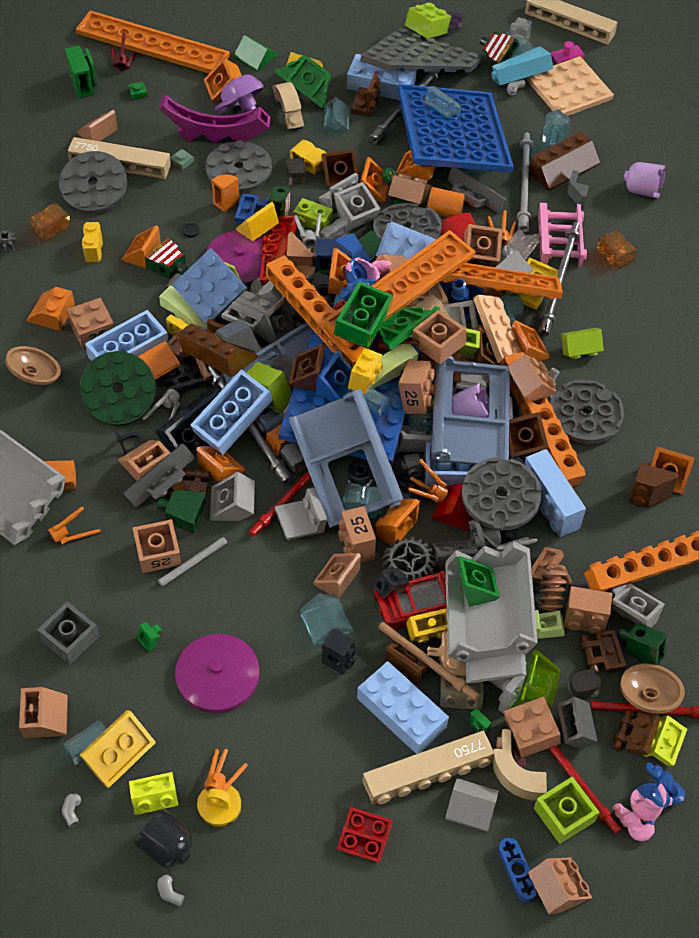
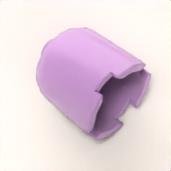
[624,162,665,199]
[452,383,489,418]

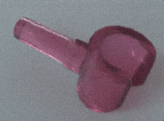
[511,742,526,769]

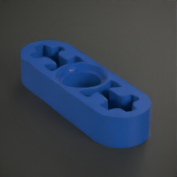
[498,838,537,903]

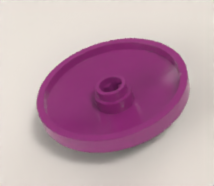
[206,231,264,287]
[175,634,259,713]

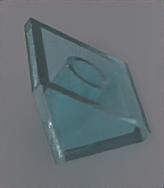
[300,593,353,645]

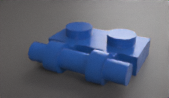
[235,193,268,223]

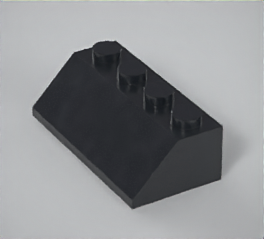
[155,387,222,455]

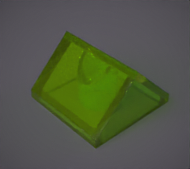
[521,649,561,707]

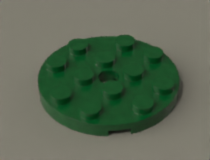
[80,351,156,426]

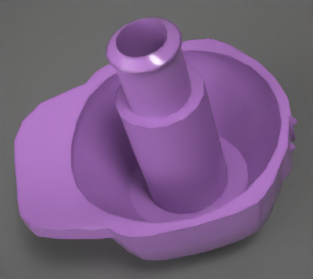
[215,75,264,114]

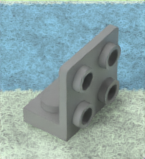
[319,173,358,212]
[275,488,327,540]
[489,676,525,713]

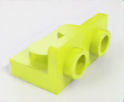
[643,716,687,767]
[129,772,178,815]

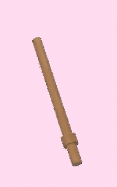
[378,622,480,701]

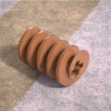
[538,569,568,611]

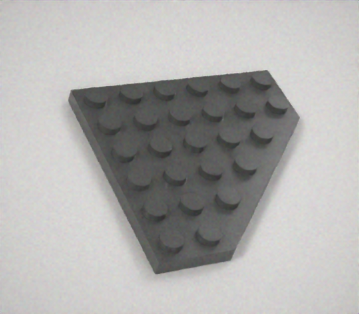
[360,28,482,72]

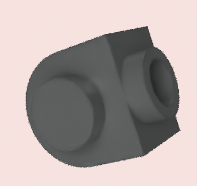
[400,453,423,478]

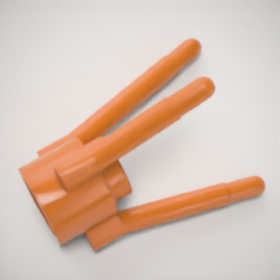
[488,210,517,247]
[408,459,448,503]
[48,507,101,545]
[204,749,248,792]

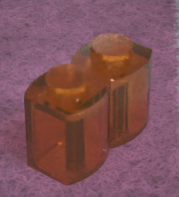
[28,203,70,240]
[597,231,636,268]

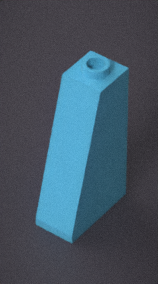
[491,46,553,85]

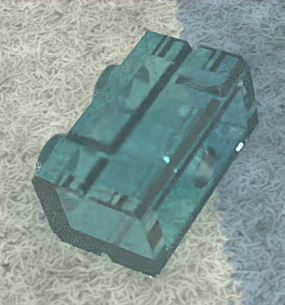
[542,109,570,147]

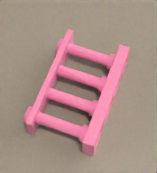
[538,203,587,267]

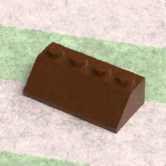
[529,131,600,191]
[178,324,258,377]

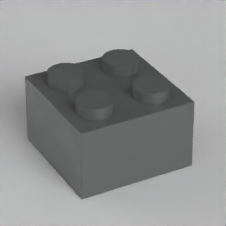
[37,602,100,665]

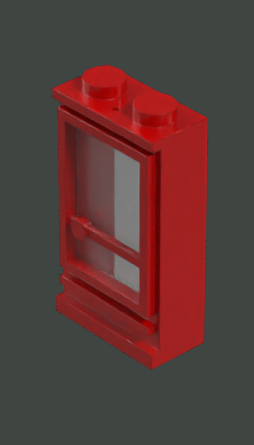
[374,571,447,630]

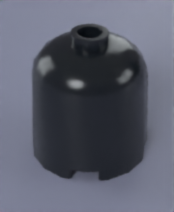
[134,809,192,868]

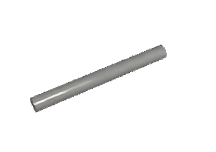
[158,537,227,587]

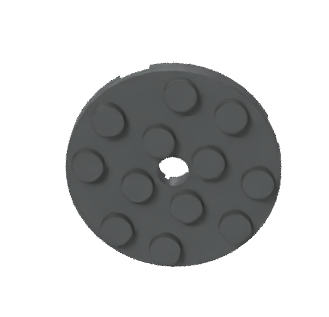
[206,140,272,194]
[59,151,127,214]
[373,203,442,240]
[550,380,624,444]
[462,457,541,530]

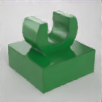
[136,622,162,652]

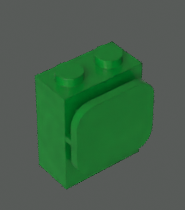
[64,45,97,98]

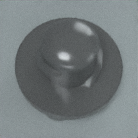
[469,520,501,552]

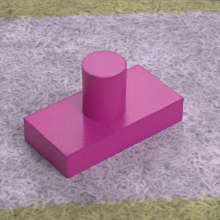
[551,41,585,65]

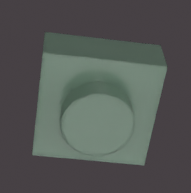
[170,149,194,170]

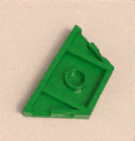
[275,55,331,109]
[378,306,440,351]

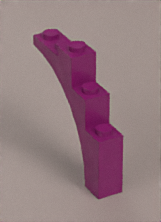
[159,95,270,144]

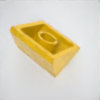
[236,202,279,241]

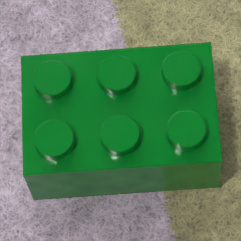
[334,281,393,349]

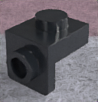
[373,568,409,599]

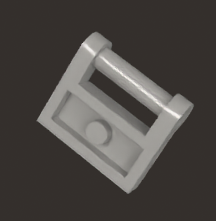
[444,300,479,330]

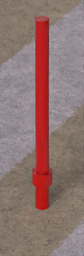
[248,471,311,537]
[590,701,699,719]
[548,745,621,835]

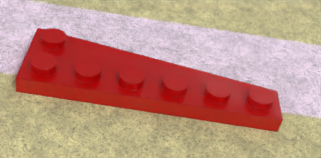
[260,215,298,286]

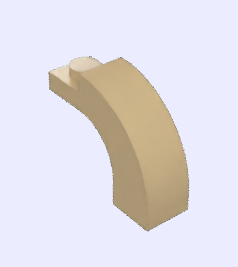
[272,82,304,130]
[492,729,547,801]

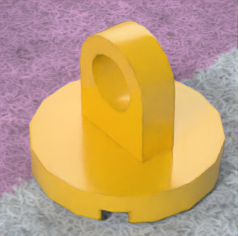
[197,785,241,827]

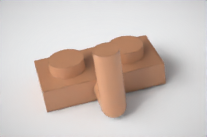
[531,547,572,586]

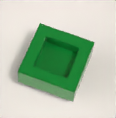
[128,81,148,100]
[469,708,492,734]

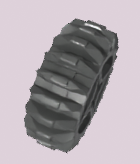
[382,537,436,581]

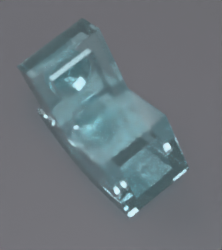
[500,293,524,328]

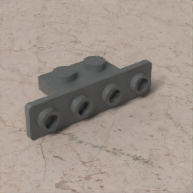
[447,168,506,213]
[124,444,194,507]

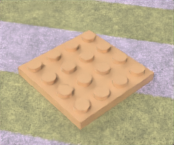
[526,56,614,119]

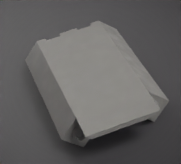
[0,430,66,545]
[445,541,537,683]

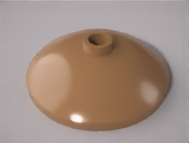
[5,346,61,385]
[620,664,685,714]

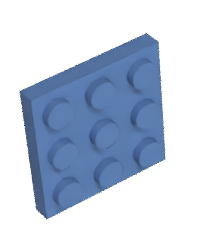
[172,248,247,324]

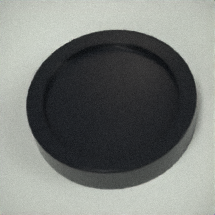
[182,223,200,238]

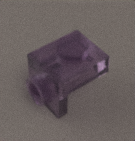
[448,10,465,29]

